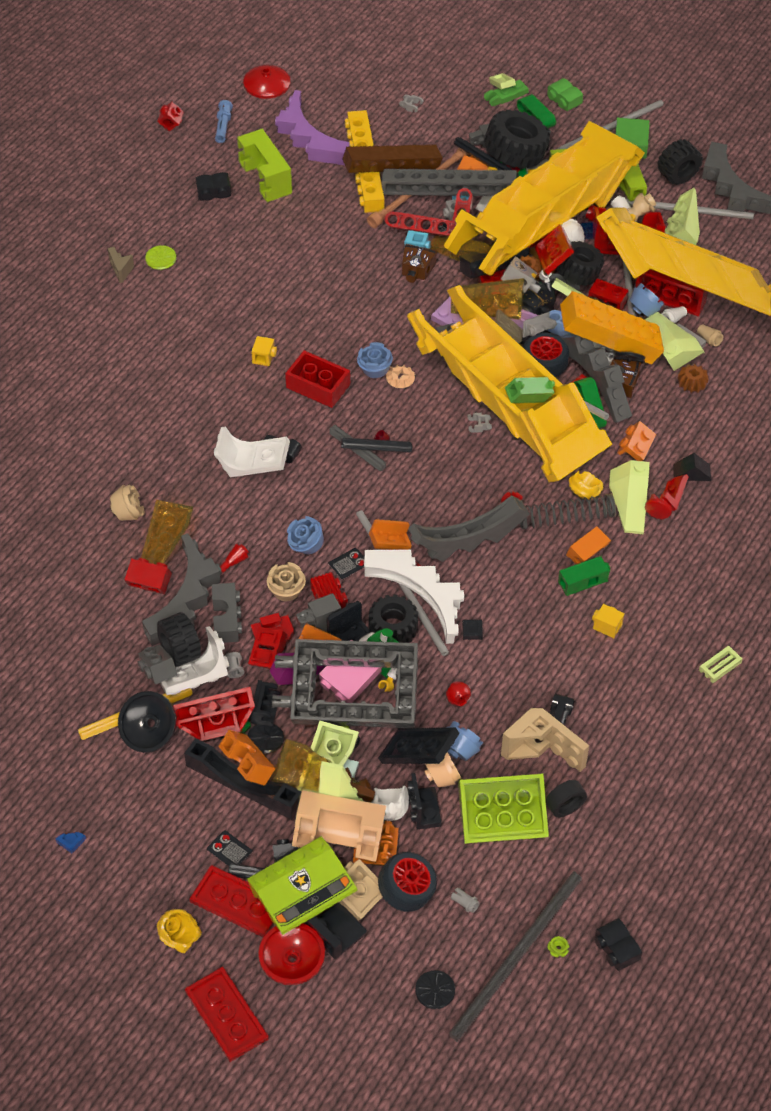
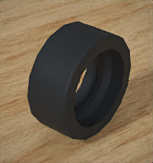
[546,780,587,818]

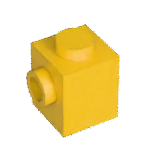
[251,336,277,366]
[592,604,625,638]

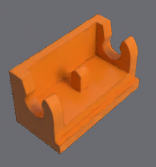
[566,526,611,564]

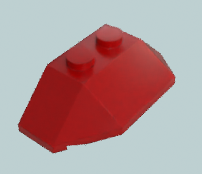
[173,687,255,741]

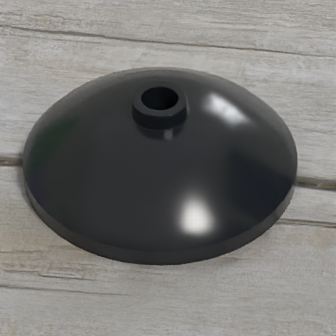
[118,691,177,753]

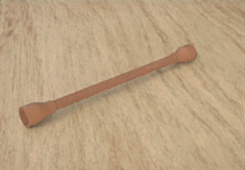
[367,147,470,228]

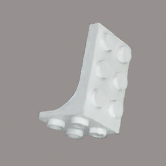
[214,427,290,477]
[160,626,229,695]

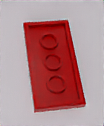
[535,224,574,275]
[190,865,274,937]
[184,967,269,1062]

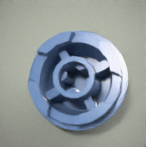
[629,283,664,317]
[357,342,393,378]
[287,516,324,554]
[448,721,483,761]

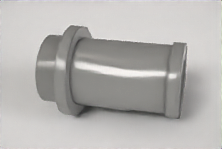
[451,888,480,913]

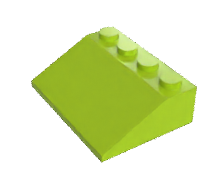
[458,774,549,843]

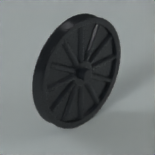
[613,352,645,364]
[247,724,284,753]
[415,970,455,1009]

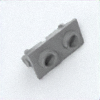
[522,312,557,338]

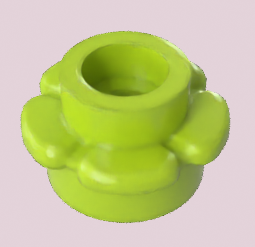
[548,936,569,958]

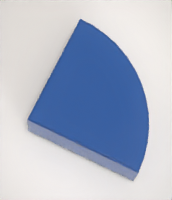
[55,832,86,854]

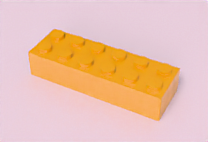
[560,291,664,365]

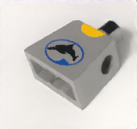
[501,256,542,294]

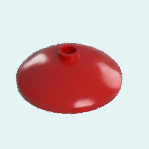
[243,65,290,99]
[259,923,325,985]

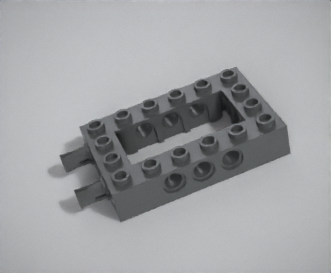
[272,639,419,728]

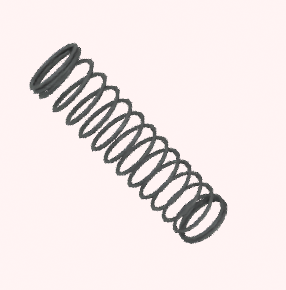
[520,494,616,530]

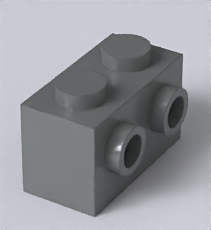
[137,644,178,684]

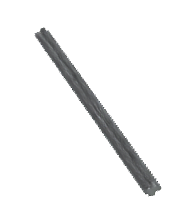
[449,871,582,1042]

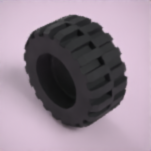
[484,110,550,169]

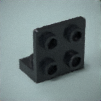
[407,773,442,830]
[306,903,367,960]

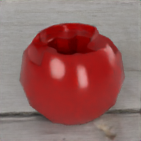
[446,681,471,706]

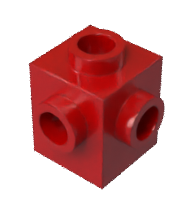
[157,102,184,131]

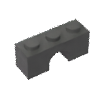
[212,583,242,643]

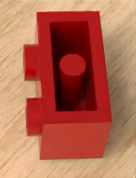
[588,279,629,311]
[124,558,172,595]

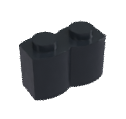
[195,172,231,201]
[594,918,642,971]

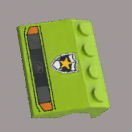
[247,836,358,935]

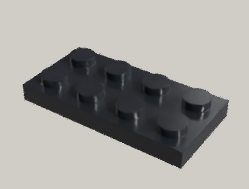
[378,727,460,764]

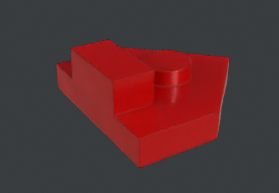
[251,613,294,652]

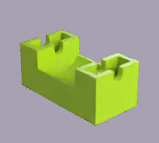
[237,129,292,202]

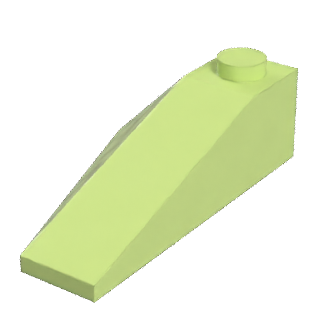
[665,188,700,245]
[645,312,704,371]
[609,460,650,534]
[297,721,359,793]
[319,761,364,802]

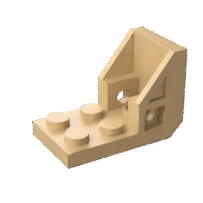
[501,708,589,772]

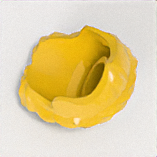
[569,471,603,500]
[157,909,202,953]

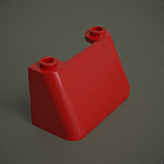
[593,206,666,255]

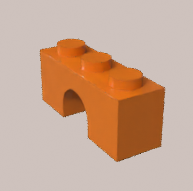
[218,730,276,785]

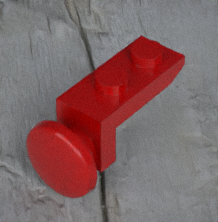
[645,474,689,519]

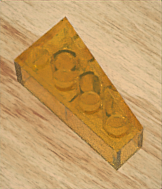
[451,278,524,319]

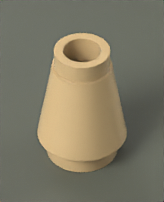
[697,324,723,347]

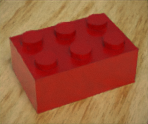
[285,350,350,408]

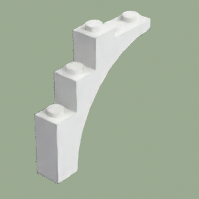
[364,550,464,644]

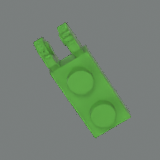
[484,79,529,106]

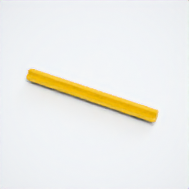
[78,688,192,740]

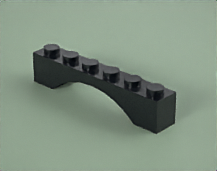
[184,738,302,820]

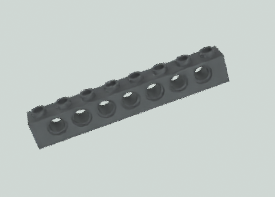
[382,169,517,196]

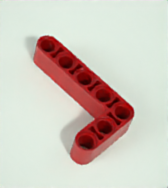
[385,188,473,237]

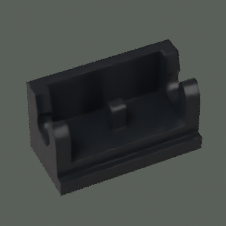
[251,680,280,726]

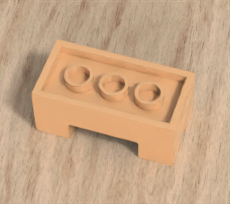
[292,790,386,861]

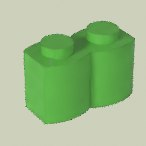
[547,78,583,111]

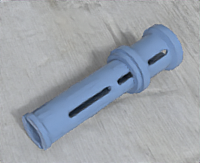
[215,100,233,143]

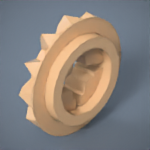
[386,365,415,388]

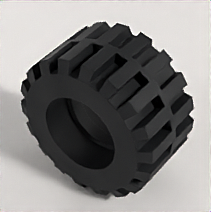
[657,139,703,185]
[557,241,604,286]
[369,594,418,643]
[157,612,201,667]

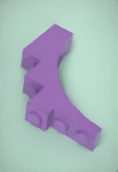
[275,90,350,165]

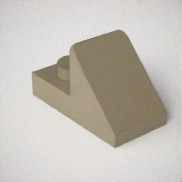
[108,247,134,283]
[495,309,523,343]

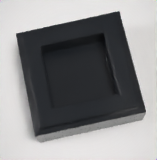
[462,619,483,640]

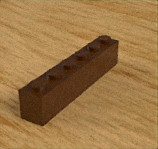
[342,144,443,173]

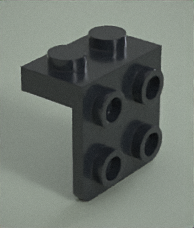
[326,601,371,641]

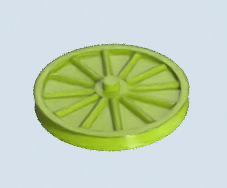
[145,245,176,270]

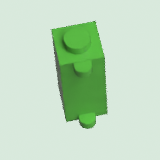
[505,377,555,403]

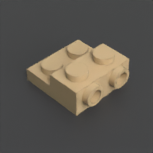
[338,859,383,921]

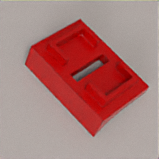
[248,627,287,669]

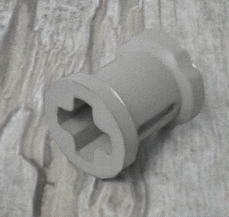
[226,652,244,679]

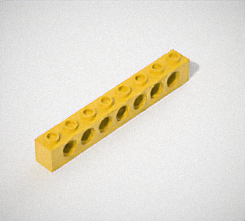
[345,110,384,213]

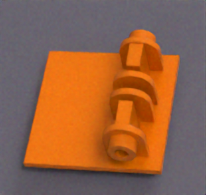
[353,821,399,865]

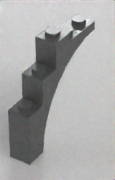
[702,142,771,214]
[560,333,632,422]
[408,495,530,562]
[142,533,222,646]

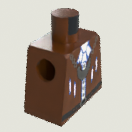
[402,244,437,283]
[610,359,641,398]

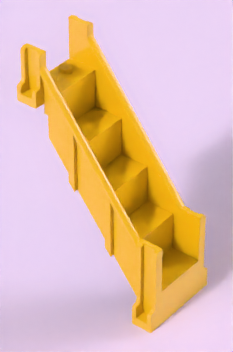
[444,121,645,276]
[596,208,771,316]
[407,285,612,482]

